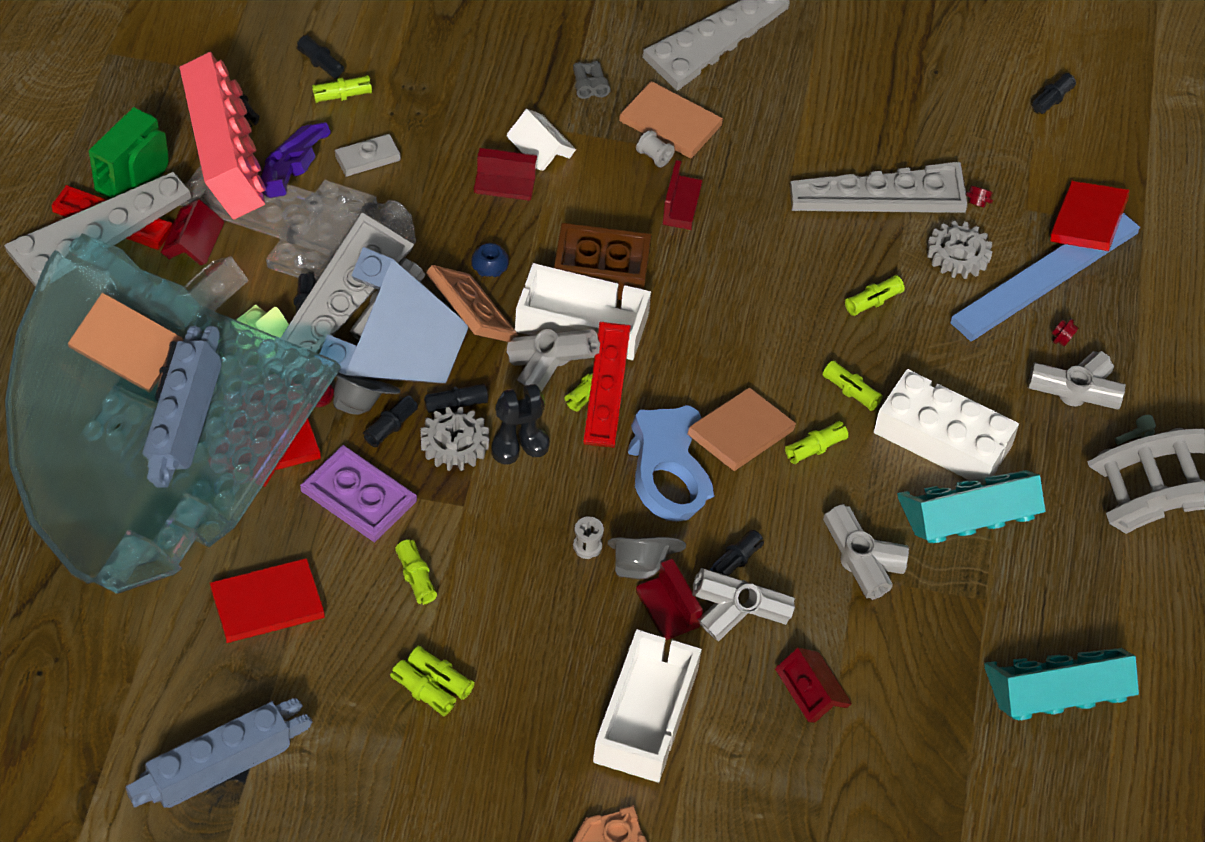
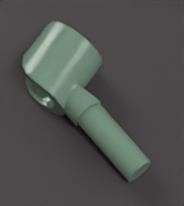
[1115,415,1156,445]

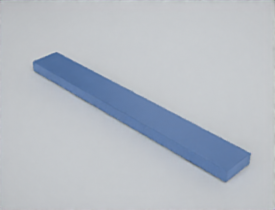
[950,213,1140,342]

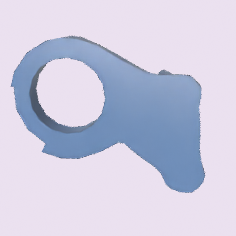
[628,405,714,521]

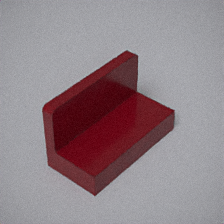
[474,148,537,201]
[662,160,703,230]
[161,199,224,266]
[636,559,703,640]
[775,648,852,723]

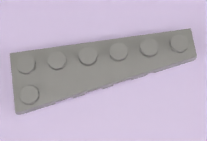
[643,0,790,91]
[264,213,414,381]

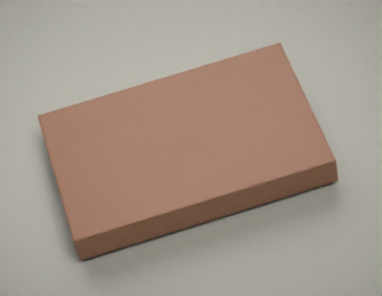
[620,81,723,159]
[426,265,518,342]
[68,293,184,393]
[687,387,796,471]

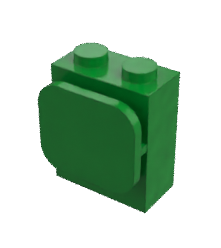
[88,107,169,199]

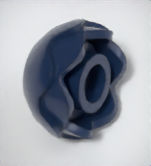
[472,243,509,277]

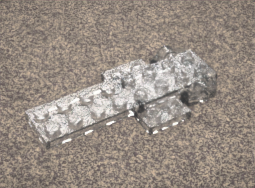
[180,165,416,283]

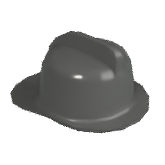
[331,372,401,415]
[608,537,686,579]

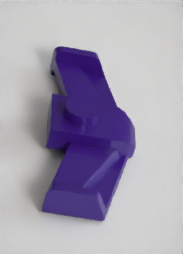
[260,122,331,198]

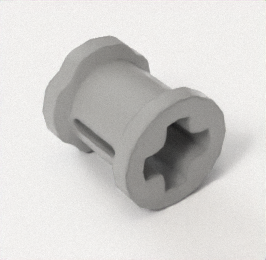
[636,131,675,167]
[573,517,604,559]

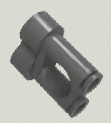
[573,61,610,99]

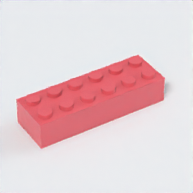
[180,52,266,220]

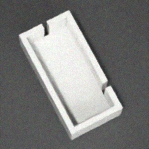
[515,263,651,360]
[874,369,1019,485]
[593,630,702,783]

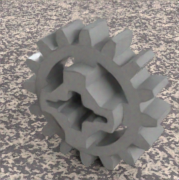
[927,221,993,279]
[421,407,489,471]

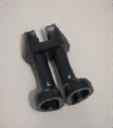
[491,384,550,465]

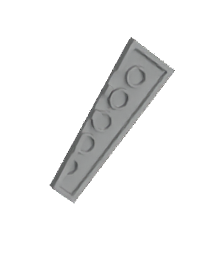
[790,162,967,213]
[4,172,191,291]

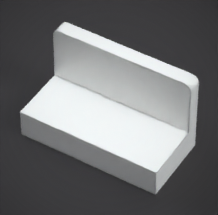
[507,109,576,171]

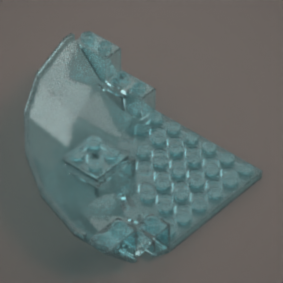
[5,233,341,594]

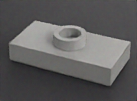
[335,134,400,177]

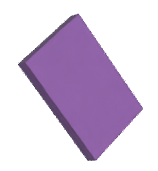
[301,445,417,543]

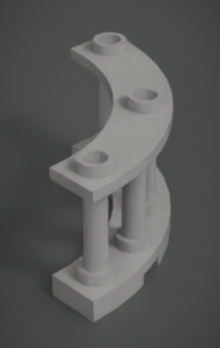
[1088,428,1205,534]

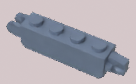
[142,326,221,488]
[126,698,313,807]

